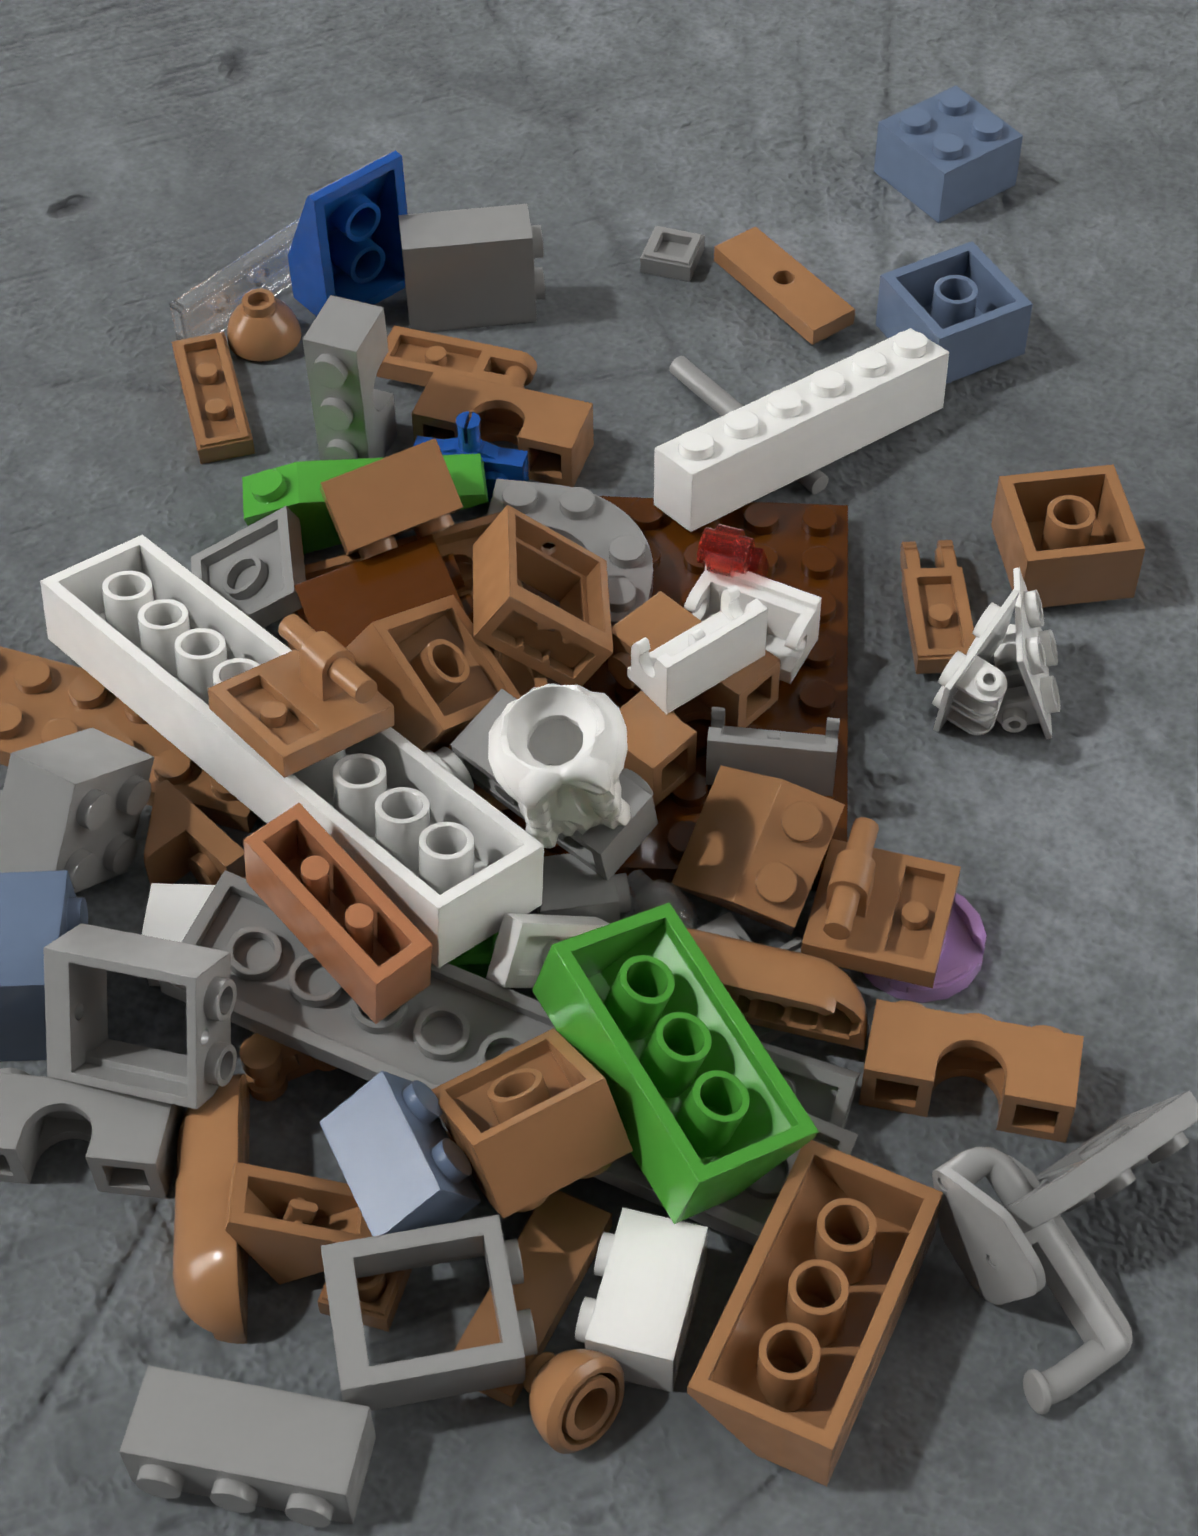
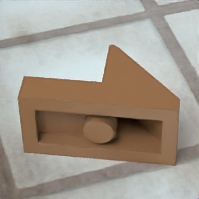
[144,779,246,886]

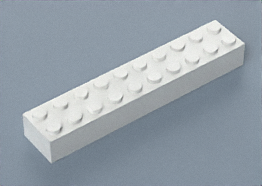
[40,535,544,969]

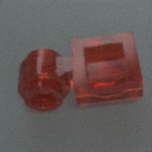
[697,524,769,578]

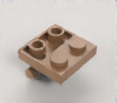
[208,614,394,778]
[801,817,961,988]

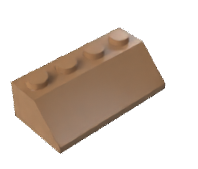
[687,1140,943,1486]

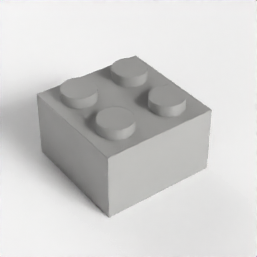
[0,727,154,893]

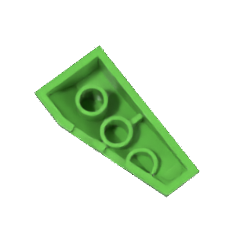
[242,454,488,554]

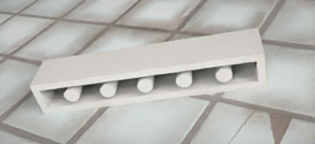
[654,328,949,532]

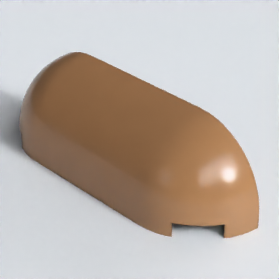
[686,927,868,1050]
[173,1073,250,1344]

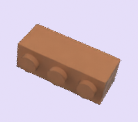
[243,803,433,1024]

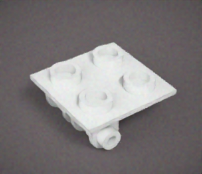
[994,568,1060,739]
[932,589,1019,735]

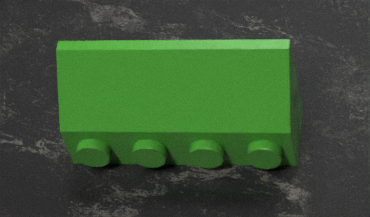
[532,902,819,1224]

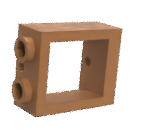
[473,505,613,686]

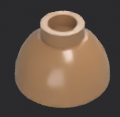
[227,289,302,362]
[523,1349,625,1454]

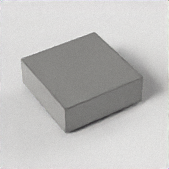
[640,226,705,282]

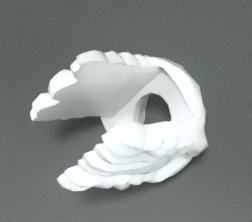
[488,683,631,848]

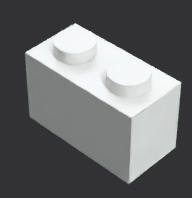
[575,1208,708,1392]

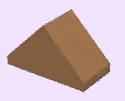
[225,1162,372,1285]

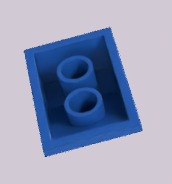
[288,150,408,317]

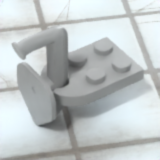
[932,1090,1198,1414]

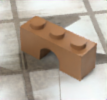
[411,369,594,487]
[618,650,781,806]
[859,999,1084,1143]

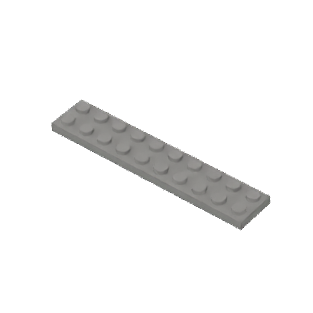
[159,870,858,1246]

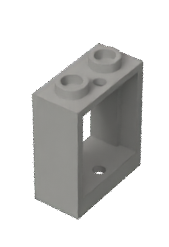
[43,923,237,1109]
[321,1215,538,1411]

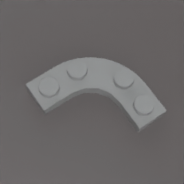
[487,479,653,627]

